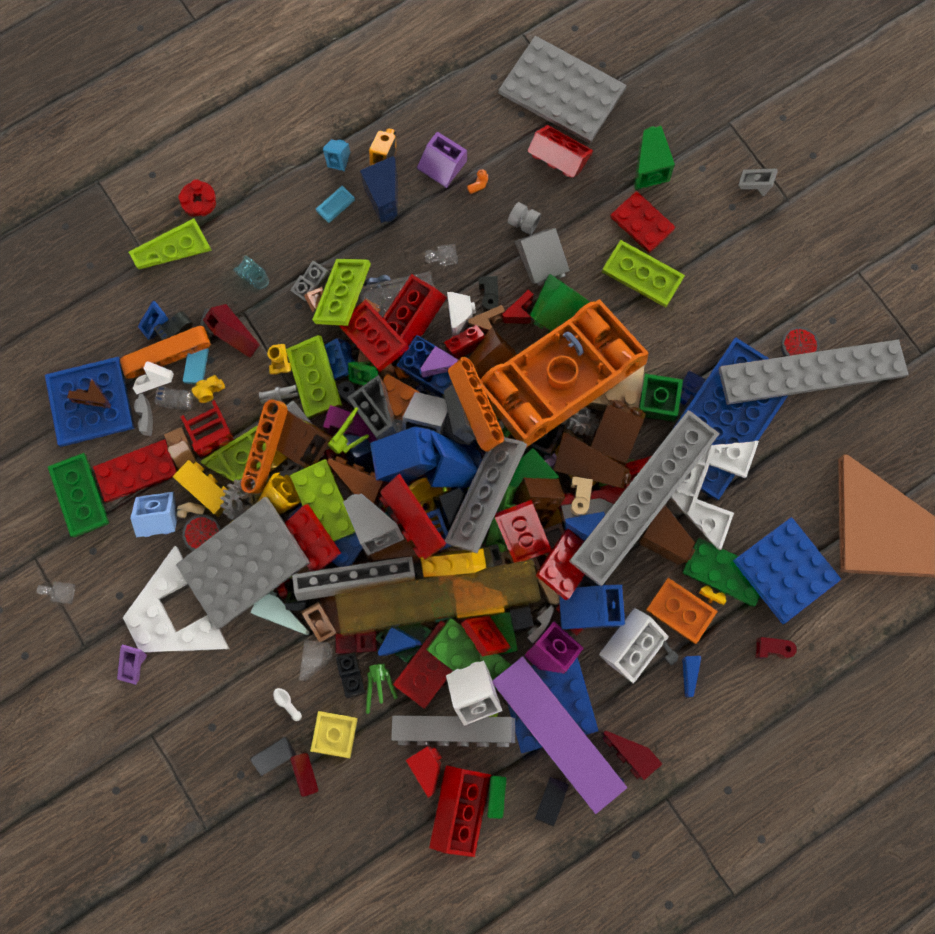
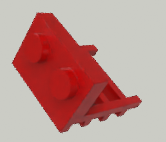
[180,400,235,457]

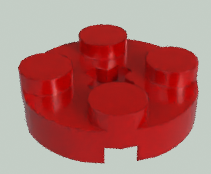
[178,179,216,217]

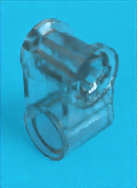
[233,255,269,289]

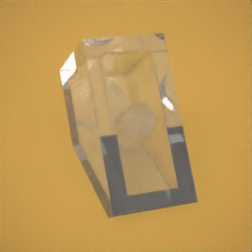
[299,640,333,682]

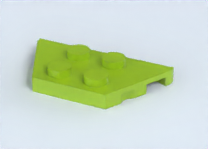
[201,425,265,482]

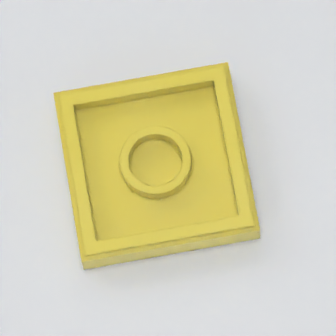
[310,711,358,758]

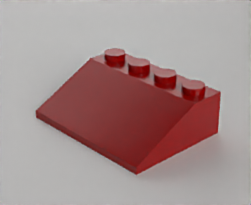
[379,474,446,560]

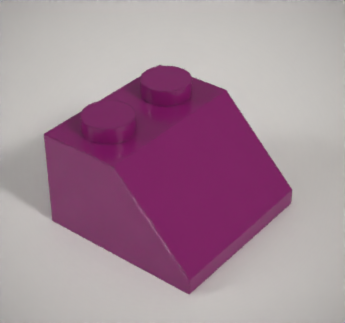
[524,622,584,674]

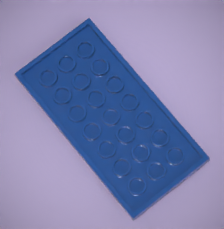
[672,337,788,501]

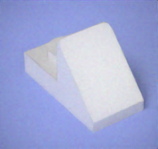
[133,361,174,394]

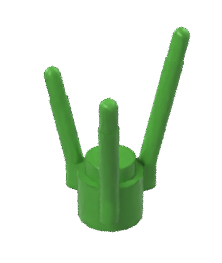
[366,664,398,714]

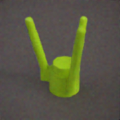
[328,407,369,454]

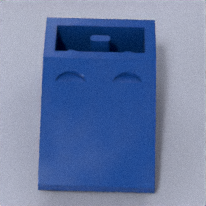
[396,335,455,399]
[559,585,625,630]

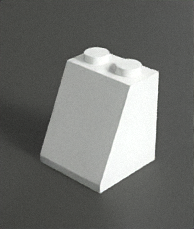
[446,661,502,726]

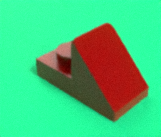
[502,290,534,324]

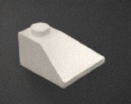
[447,292,476,337]

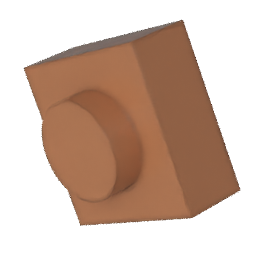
[304,287,323,312]

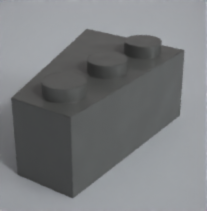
[347,375,398,440]

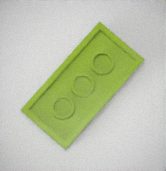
[602,240,685,308]
[312,259,371,326]
[286,335,342,419]
[290,459,355,542]

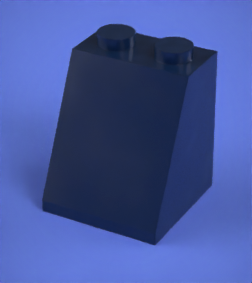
[360,156,398,223]

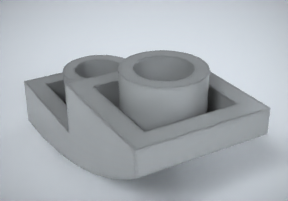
[290,261,329,301]
[134,393,153,436]
[527,605,554,645]

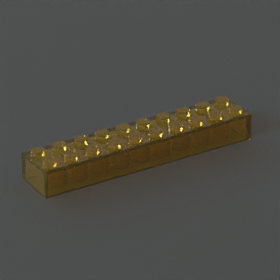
[335,560,540,636]

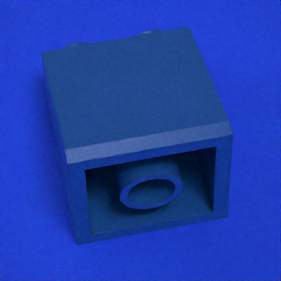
[370,427,437,484]
[425,431,478,488]

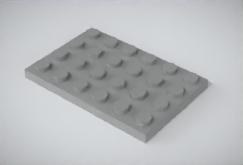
[498,36,627,144]
[176,497,310,630]

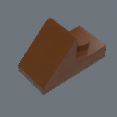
[67,379,111,408]

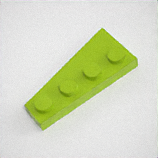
[129,218,212,270]

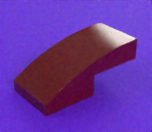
[335,631,377,654]

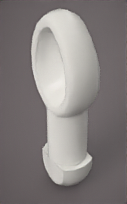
[273,688,302,721]

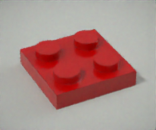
[461,616,511,657]

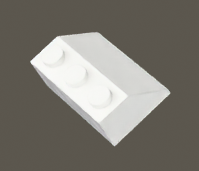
[599,608,669,684]

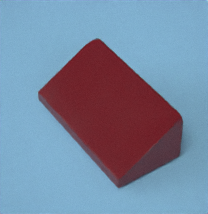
[290,753,319,797]

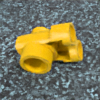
[267,344,291,375]
[192,375,225,403]

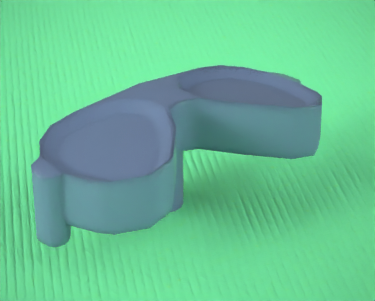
[364,275,391,288]
[563,331,584,356]

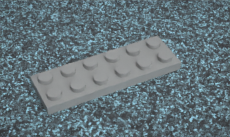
[445,437,527,553]

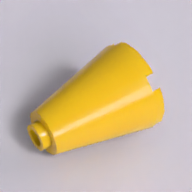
[257,472,301,515]

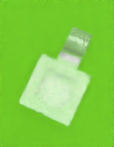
[425,244,458,266]
[37,582,75,604]

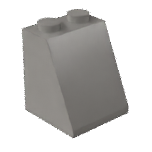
[514,228,570,286]
[401,392,448,435]
[343,493,404,555]

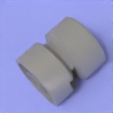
[507,202,541,235]

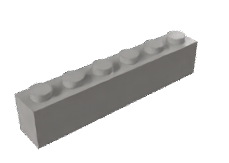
[292,556,416,601]
[391,716,515,747]

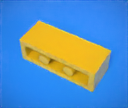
[173,460,228,517]
[421,548,487,577]

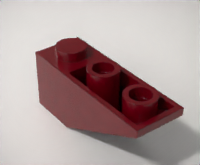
[203,304,260,358]
[602,730,662,780]

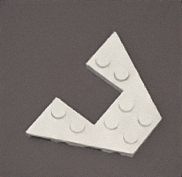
[670,441,759,550]
[123,546,230,653]

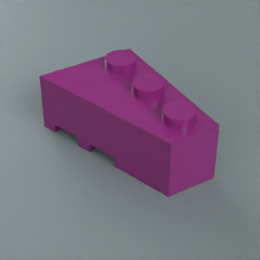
[323,405,377,443]

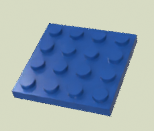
[45,357,135,447]
[733,517,841,625]
[499,657,598,754]

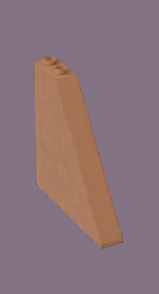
[838,455,935,577]

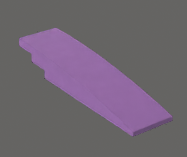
[492,656,627,814]

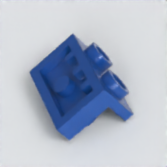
[324,338,355,382]

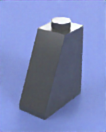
[444,384,476,444]

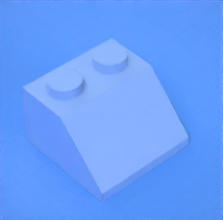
[130,492,177,537]

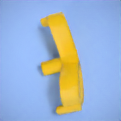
[699,585,726,605]

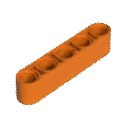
[119,326,211,379]
[448,357,504,452]
[241,399,288,494]

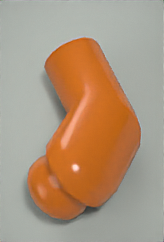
[467,169,488,194]

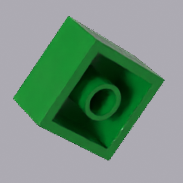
[639,373,683,422]

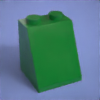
[634,126,675,190]
[530,274,590,333]
[509,448,559,500]

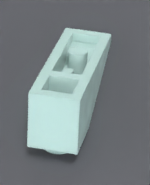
[251,591,309,635]

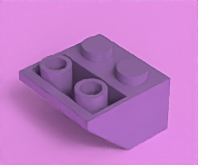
[417,132,467,188]

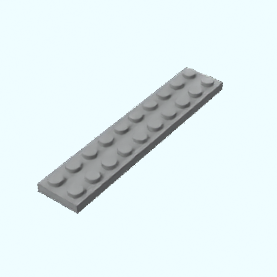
[718,339,909,405]
[569,410,719,586]

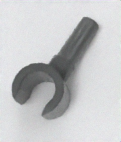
[660,638,678,666]

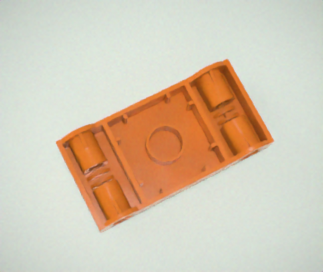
[480,299,649,448]

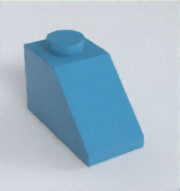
[323,139,350,171]

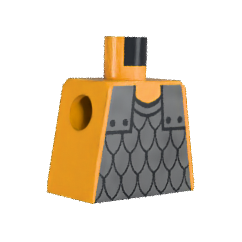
[369,129,396,166]

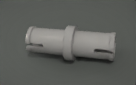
[259,384,299,404]

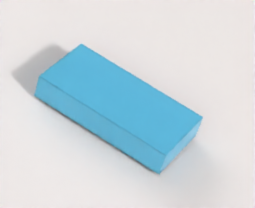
[316,186,355,223]
[183,348,209,384]

